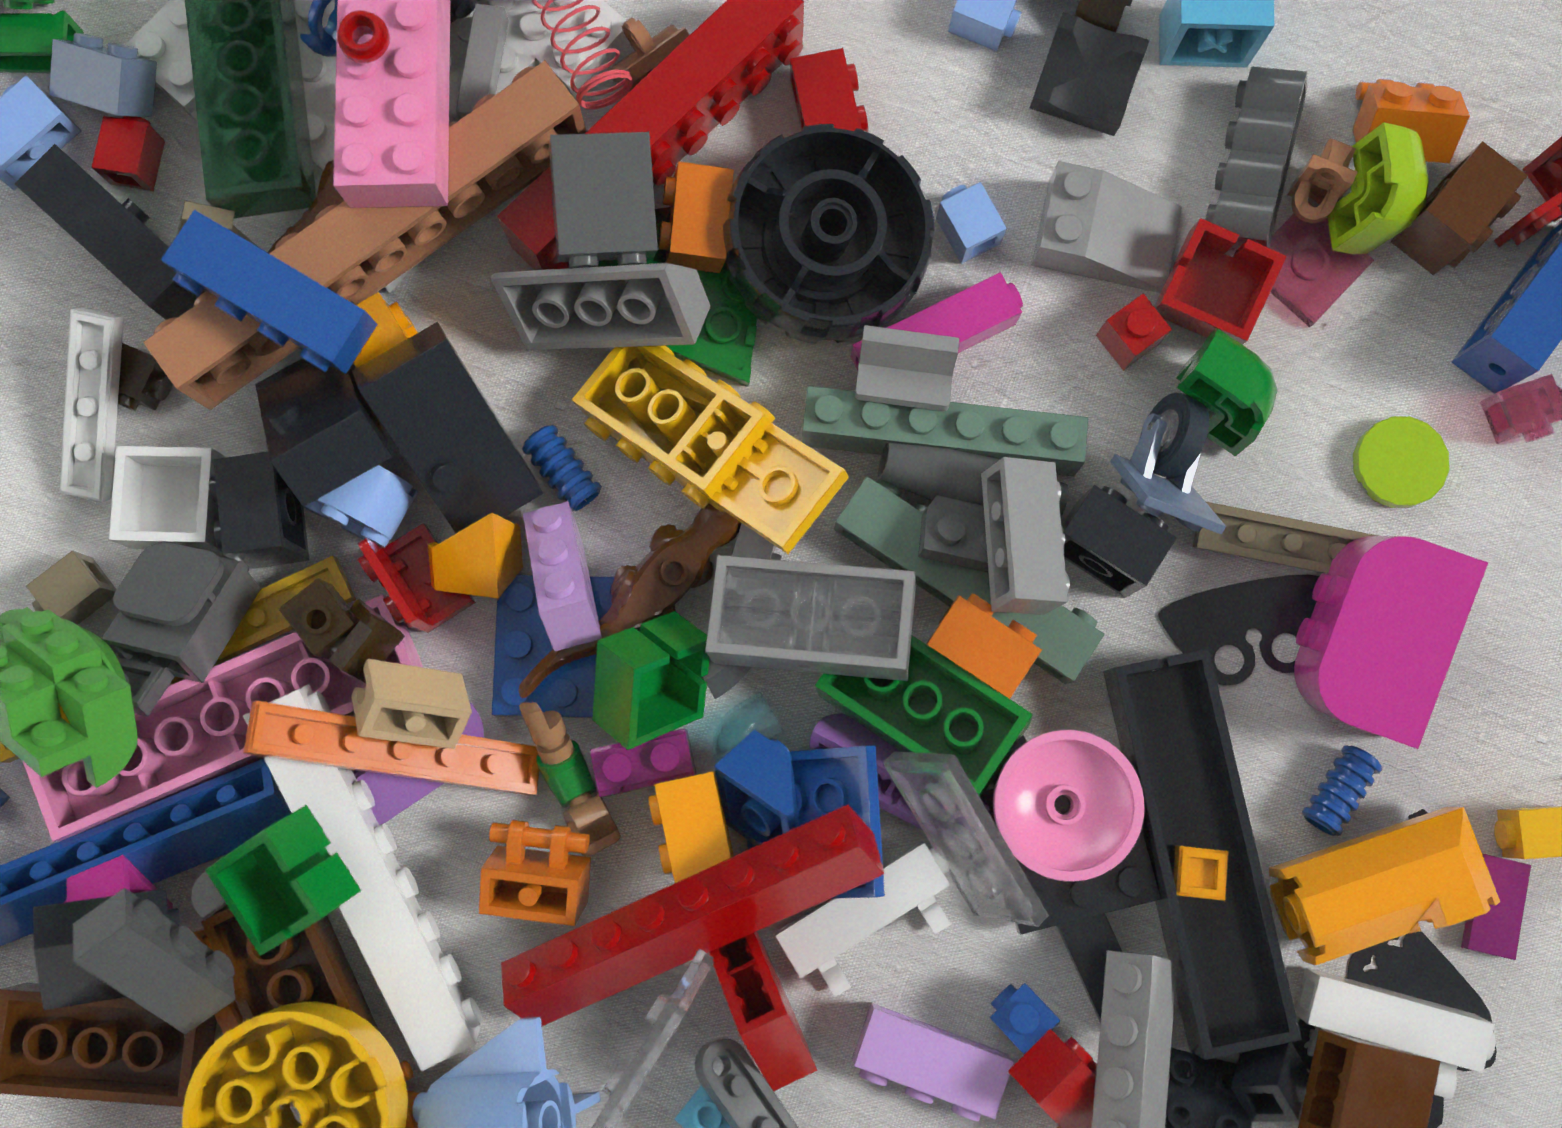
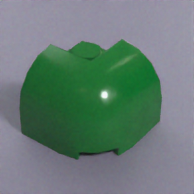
[1176,328,1278,457]

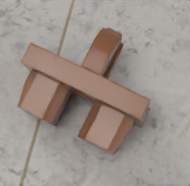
[607,17,689,91]
[1287,139,1357,223]

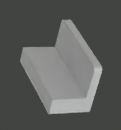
[855,325,959,411]

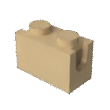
[351,659,472,749]

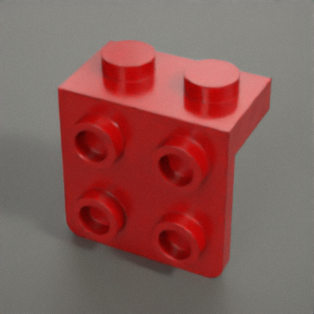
[1494,136,1562,247]
[358,523,476,633]

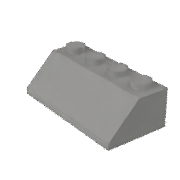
[491,263,710,350]

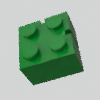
[592,611,710,750]
[205,805,362,956]

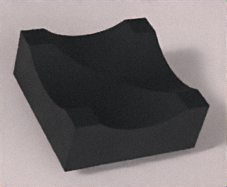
[1030,12,1150,136]

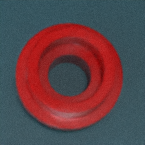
[337,10,390,63]

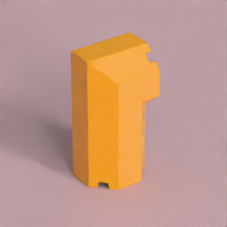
[1268,807,1500,965]

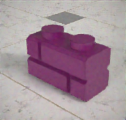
[590,728,697,797]

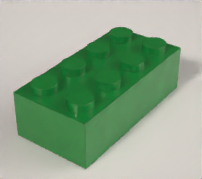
[815,635,1033,803]

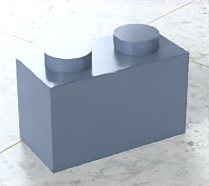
[49,33,157,117]

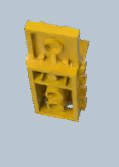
[571,345,849,554]

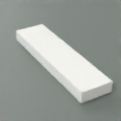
[59,308,124,502]

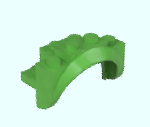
[0,607,138,788]

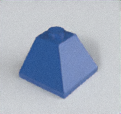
[714,729,799,846]

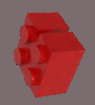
[1154,218,1287,345]

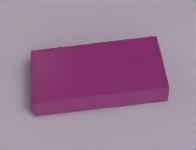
[1461,854,1531,960]

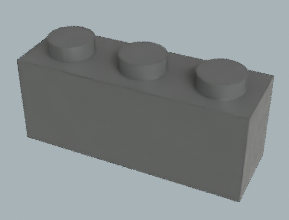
[73,888,235,1035]

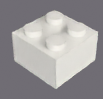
[109,446,226,551]

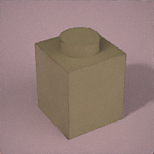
[26,550,117,625]

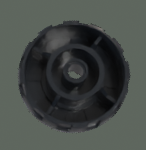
[723,124,935,343]

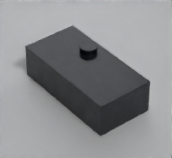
[14,144,207,320]
[353,322,543,533]
[255,358,392,507]

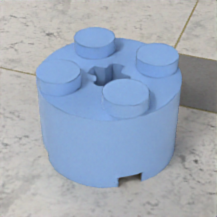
[304,465,418,548]

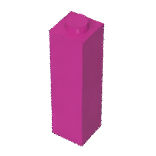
[850,272,1023,371]

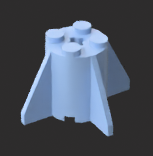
[413,1017,600,1128]

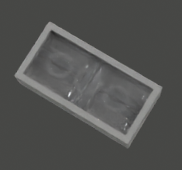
[706,555,916,681]

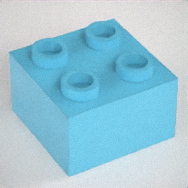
[1159,0,1275,68]

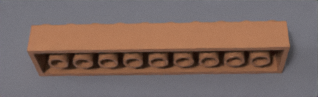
[143,60,587,410]

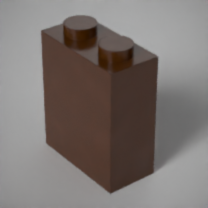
[1298,1029,1441,1128]

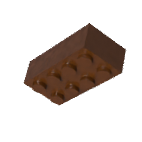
[201,908,380,1032]
[0,982,216,1107]

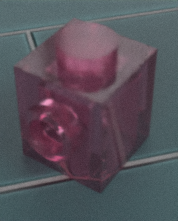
[1480,374,1562,444]

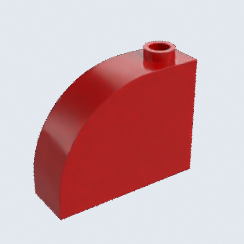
[709,931,818,1091]

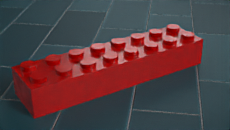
[497,0,804,270]

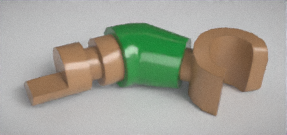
[519,702,621,857]

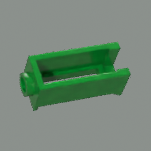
[0,10,84,73]

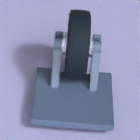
[1110,393,1226,534]

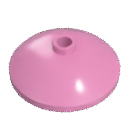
[993,730,1144,881]

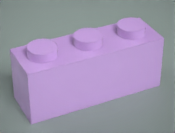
[523,501,602,652]
[852,1002,1014,1121]

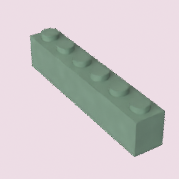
[802,386,1089,477]
[834,476,1105,685]

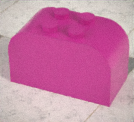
[1294,536,1489,749]

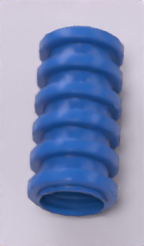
[522,425,602,511]
[1302,745,1382,836]

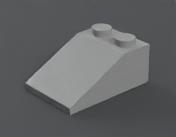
[1031,161,1182,293]

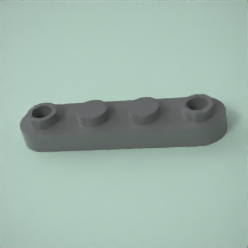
[695,1038,799,1128]

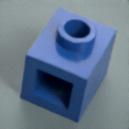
[989,983,1061,1054]

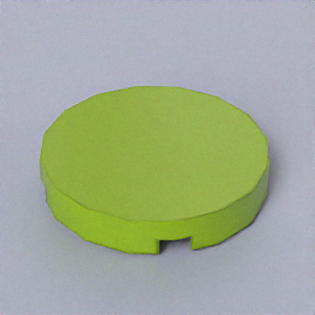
[1353,416,1450,508]

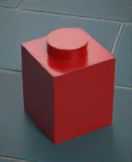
[91,116,165,191]
[1096,293,1172,371]

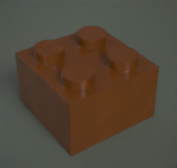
[1391,141,1528,275]

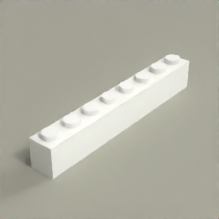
[243,684,483,1071]

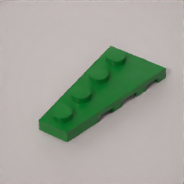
[666,265,757,387]

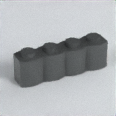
[1205,66,1307,250]

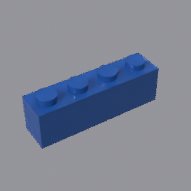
[161,209,378,374]

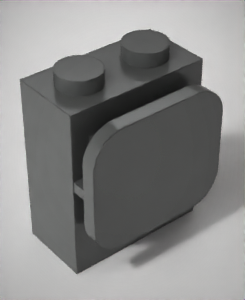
[549,132,658,268]
[101,542,261,683]

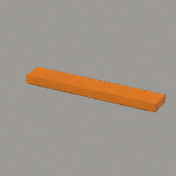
[243,701,540,796]

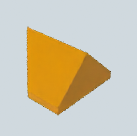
[428,513,523,599]

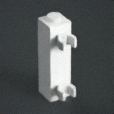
[775,841,951,997]
[1295,967,1496,1099]

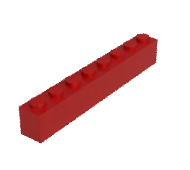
[501,804,885,1026]

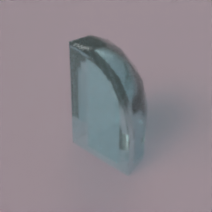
[712,691,783,764]

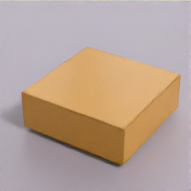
[1173,846,1228,901]

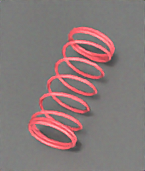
[532,0,633,109]

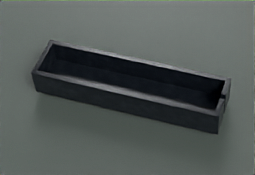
[1103,648,1302,1060]

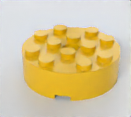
[182,1002,408,1128]

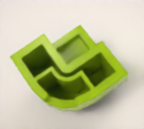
[1327,122,1429,255]

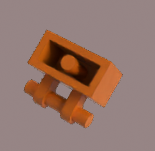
[1352,79,1470,164]
[658,161,734,273]
[926,593,1042,699]
[479,820,591,926]

